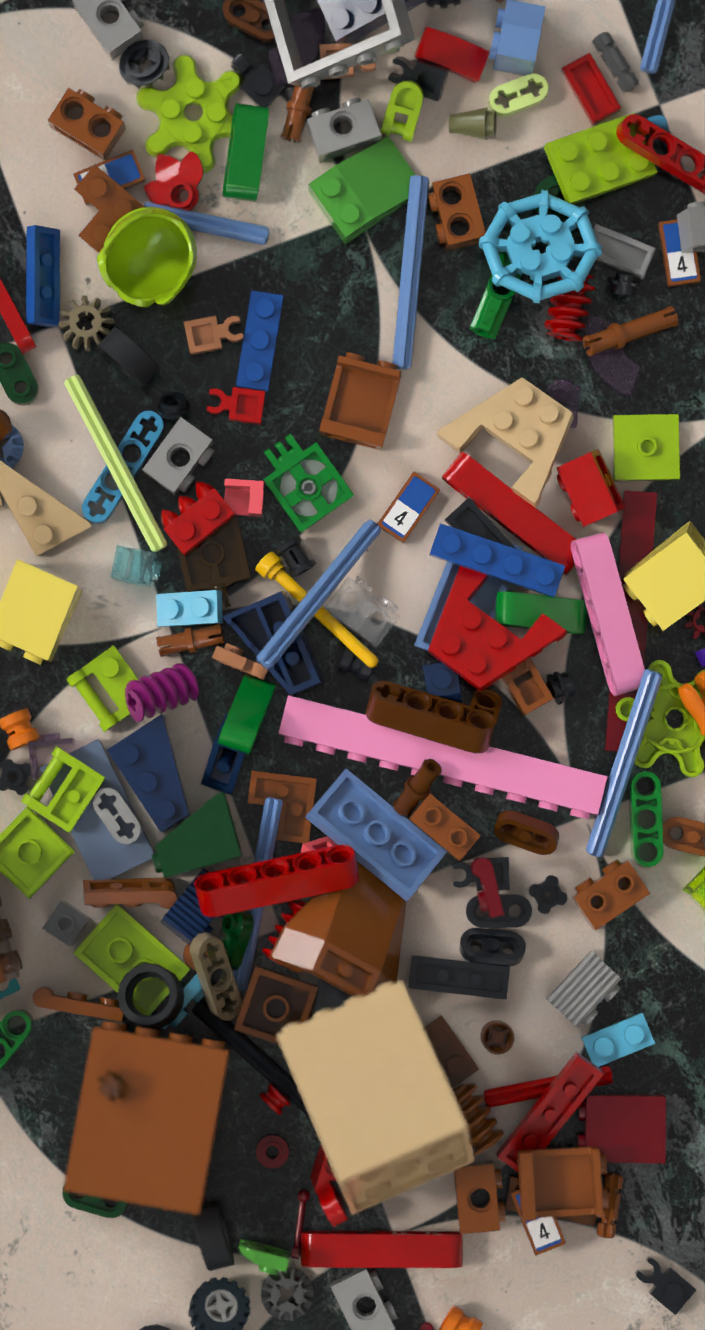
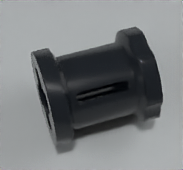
[275,536,317,578]

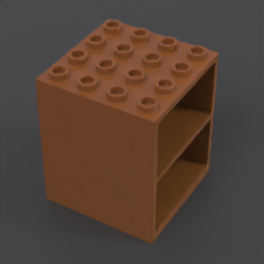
[63,1021,231,1215]

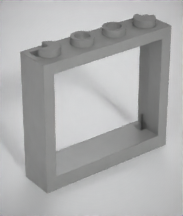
[264,0,415,89]

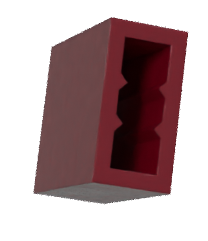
[577,1093,666,1164]

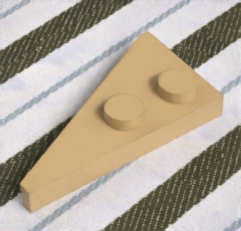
[0,460,91,556]

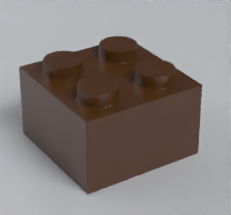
[234,965,318,1045]

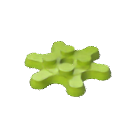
[136,55,243,173]
[616,660,705,777]

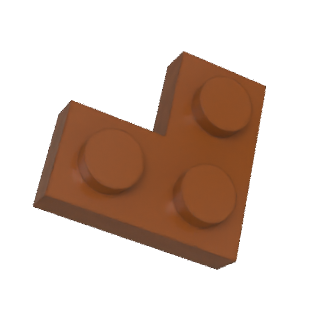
[74,164,145,253]
[248,771,317,843]

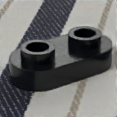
[466,894,532,928]
[459,928,526,966]

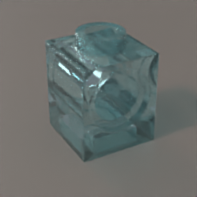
[111,545,162,588]

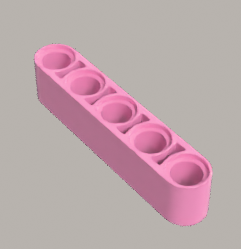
[571,532,645,696]

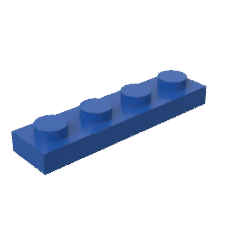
[429,523,565,598]

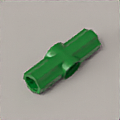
[469,239,523,340]

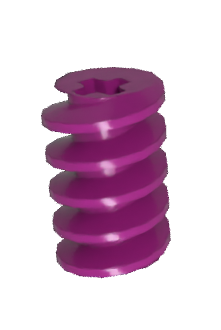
[125,663,199,722]

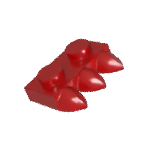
[161,482,236,556]

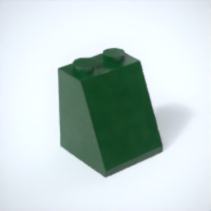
[151,792,243,878]

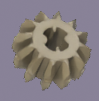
[58,295,115,352]

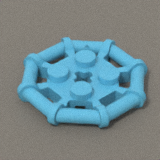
[479,190,603,303]

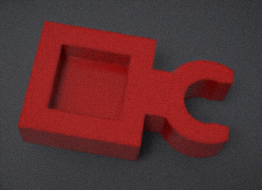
[207,387,265,425]

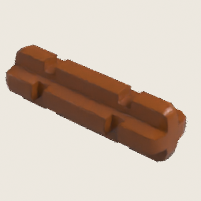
[597,1172,623,1238]

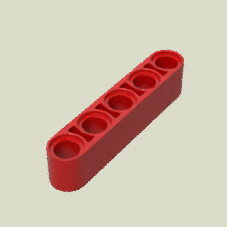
[441,452,576,576]
[194,844,360,917]
[301,1231,463,1268]

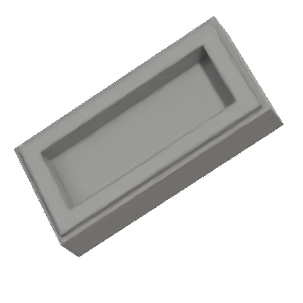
[593,224,656,280]

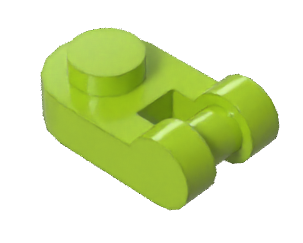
[381,80,424,142]

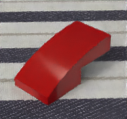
[414,26,490,83]

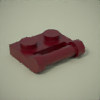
[471,858,504,918]

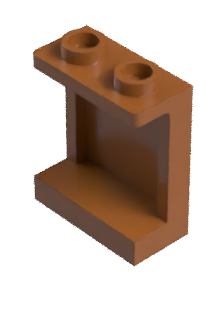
[319,353,402,451]
[517,1146,609,1221]

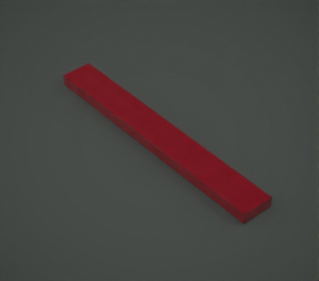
[604,490,657,752]

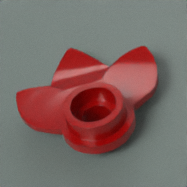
[143,151,203,211]

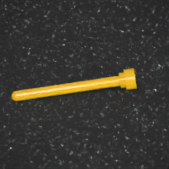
[255,551,378,668]

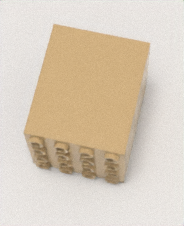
[276,981,475,1215]

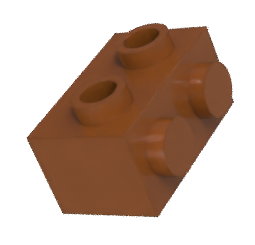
[572,859,650,930]

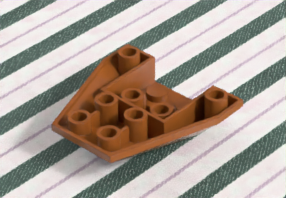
[269,860,406,997]

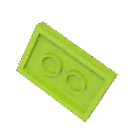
[544,113,658,204]
[73,904,191,1016]

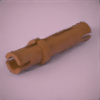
[582,306,679,356]

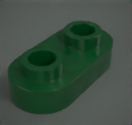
[0,343,39,406]
[219,910,253,971]
[62,1186,128,1218]

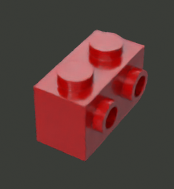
[556,448,626,527]

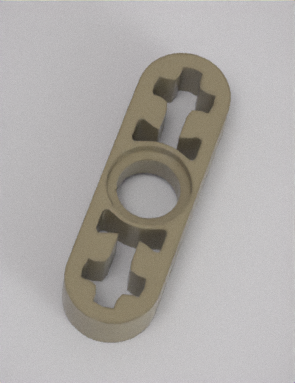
[190,932,242,1021]

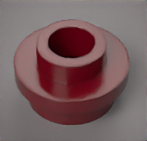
[256,1135,289,1168]

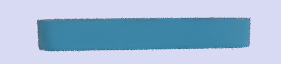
[82,411,164,524]

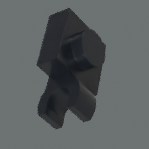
[231,54,286,107]

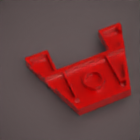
[428,566,567,691]

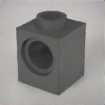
[42,900,91,947]

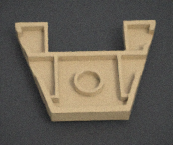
[437,377,574,508]

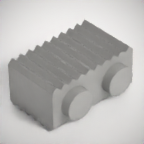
[546,951,621,1027]

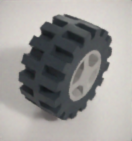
[188,1277,251,1330]

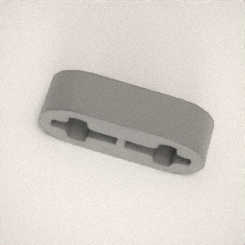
[93,788,142,844]

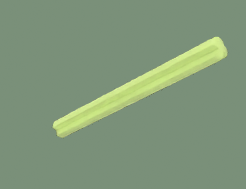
[64,375,167,552]

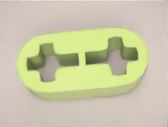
[488,73,548,117]

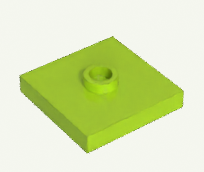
[613,414,680,481]
[0,806,76,899]

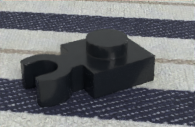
[388,56,449,102]
[453,857,510,891]
[635,1257,696,1315]

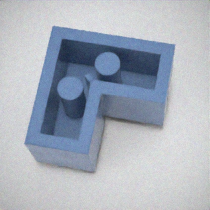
[489,0,546,76]

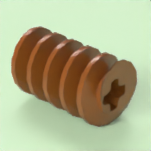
[451,1083,504,1156]

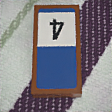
[73,150,146,205]
[658,220,701,288]
[377,472,440,544]
[510,1189,566,1256]

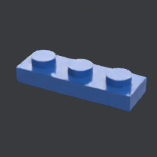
[26,225,60,327]
[236,290,284,393]

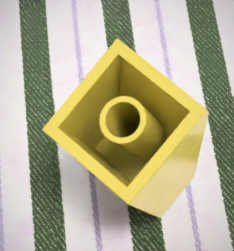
[623,521,705,631]
[0,559,83,665]

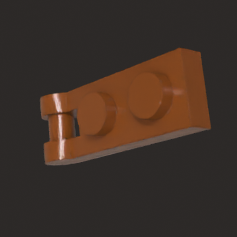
[83,878,177,909]
[32,987,125,1022]

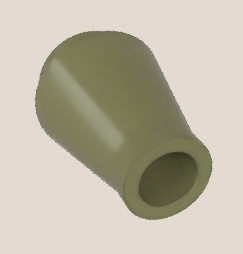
[449,107,497,140]

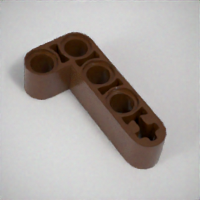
[365,681,502,754]

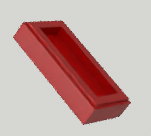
[561,52,621,126]

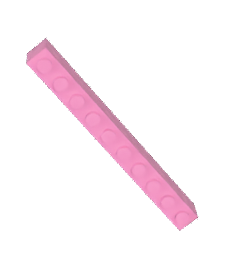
[278,695,608,820]

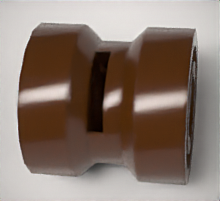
[480,1020,514,1054]

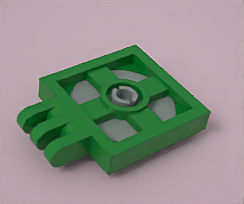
[263,434,354,533]

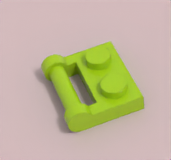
[66,645,138,733]
[21,746,106,833]

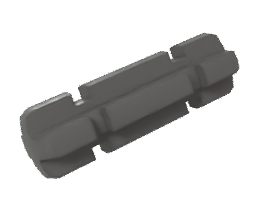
[593,32,639,92]

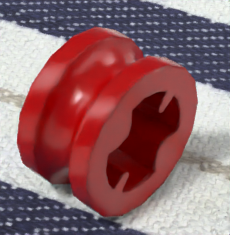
[259,1083,291,1115]

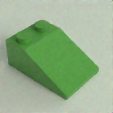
[308,136,415,245]

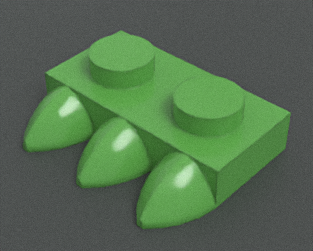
[238,1239,290,1275]

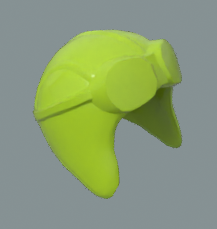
[97,207,197,307]

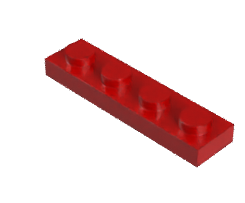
[496,1052,604,1172]

